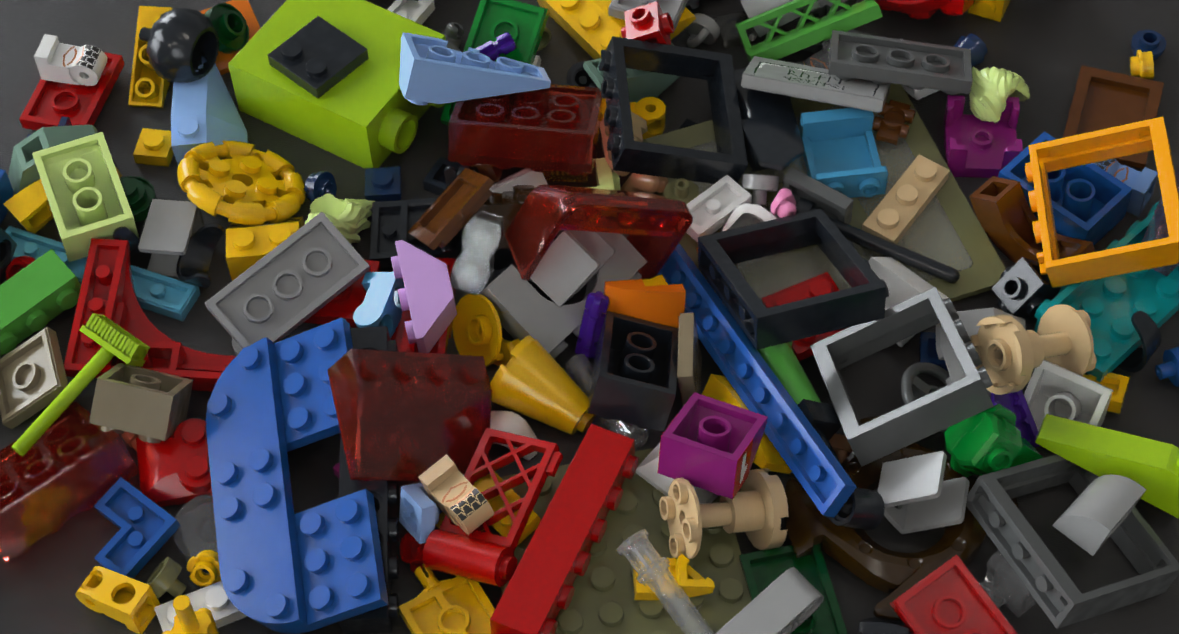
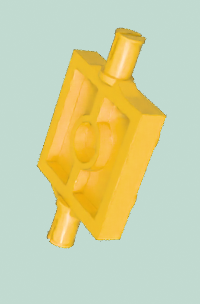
[398,564,495,634]

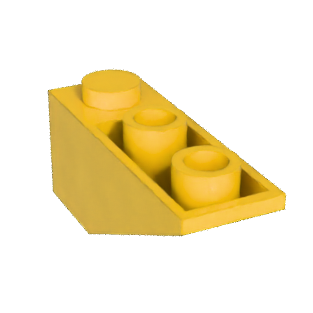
[128,6,173,108]

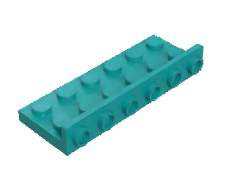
[1034,201,1179,382]

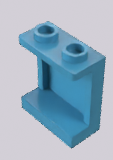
[799,108,888,198]

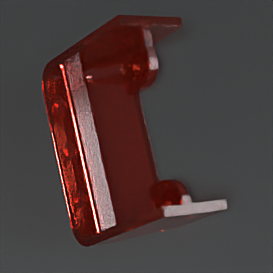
[505,184,693,280]

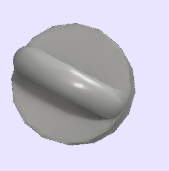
[686,13,720,48]

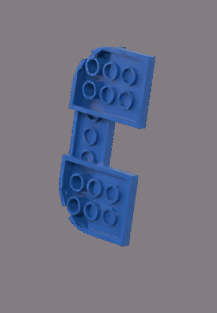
[206,317,389,634]

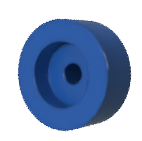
[1155,346,1179,387]

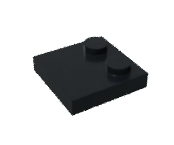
[268,16,369,99]

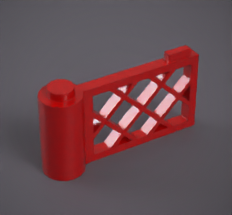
[423,428,563,587]

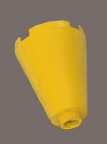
[486,335,596,435]

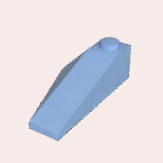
[399,32,551,105]
[171,56,248,165]

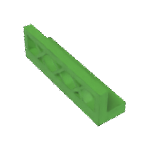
[735,0,883,62]

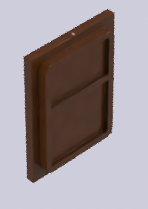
[1063,65,1164,169]
[408,168,495,250]

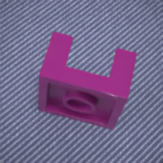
[943,95,1023,178]

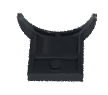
[370,166,464,267]

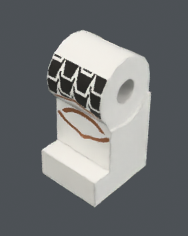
[34,34,107,86]

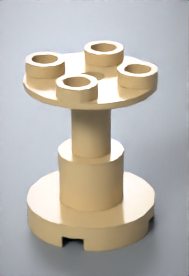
[969,304,1097,395]
[659,468,789,559]

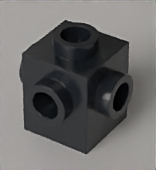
[992,257,1061,320]

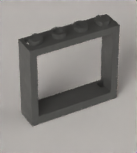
[810,287,994,467]
[966,454,1179,629]

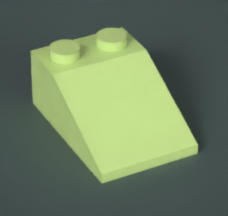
[32,132,139,262]

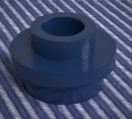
[1131,30,1166,61]
[304,171,337,202]

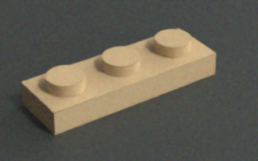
[862,154,950,244]

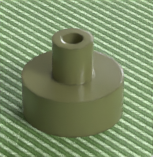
[664,178,700,215]
[146,557,187,599]

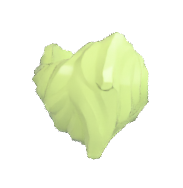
[969,66,1030,123]
[305,193,375,244]

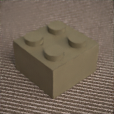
[89,363,193,443]

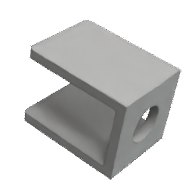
[138,199,205,280]
[525,217,616,307]
[878,451,970,534]

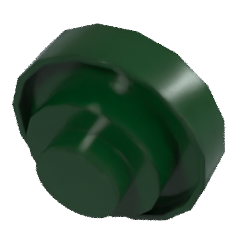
[204,3,249,54]
[120,176,157,223]

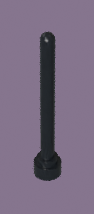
[792,197,960,283]

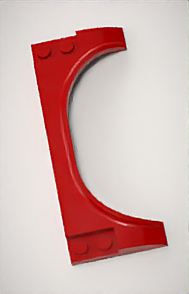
[64,238,457,403]

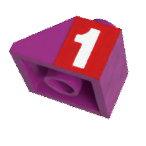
[657,392,768,499]

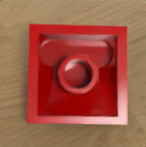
[136,418,213,507]

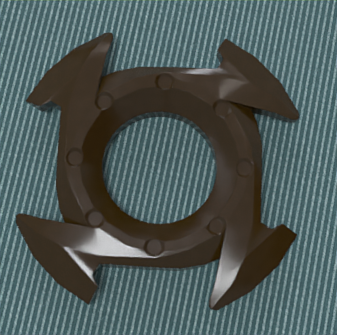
[784,416,1019,622]

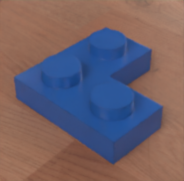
[94,477,181,578]

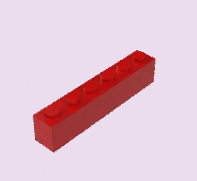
[490,424,639,634]

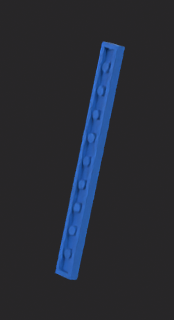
[651,241,857,518]

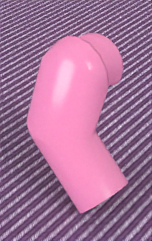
[770,188,797,218]

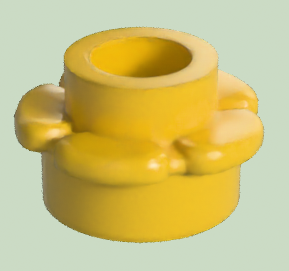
[1130,49,1154,79]
[186,550,221,587]

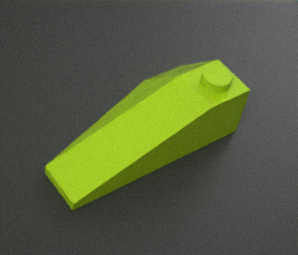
[1035,414,1179,519]

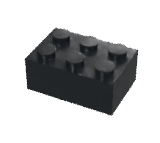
[588,311,678,432]

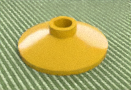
[452,293,502,368]

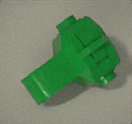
[944,404,1044,477]

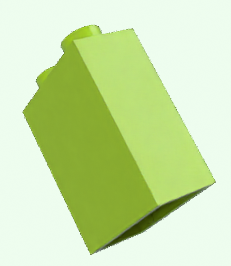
[228,0,446,169]

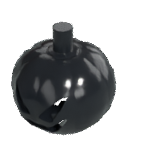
[139,8,219,83]

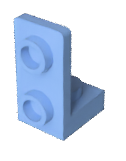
[399,474,476,544]

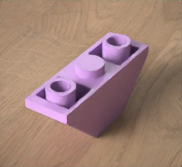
[391,240,457,356]

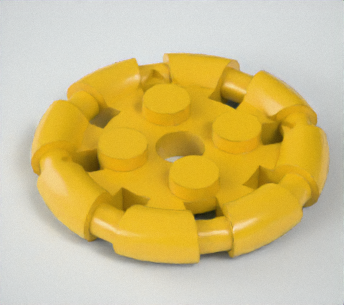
[177,140,306,226]

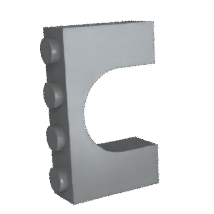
[480,196,647,358]

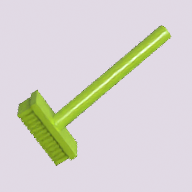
[11,313,150,456]

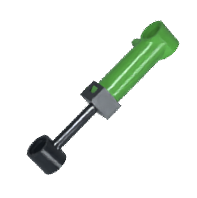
[758,341,885,530]

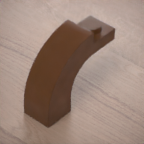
[969,176,1096,263]

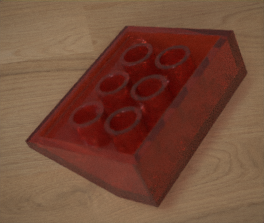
[448,84,604,175]
[327,349,492,481]
[0,402,140,562]

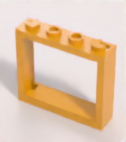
[1024,116,1179,288]

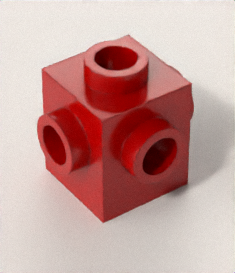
[621,1,674,45]

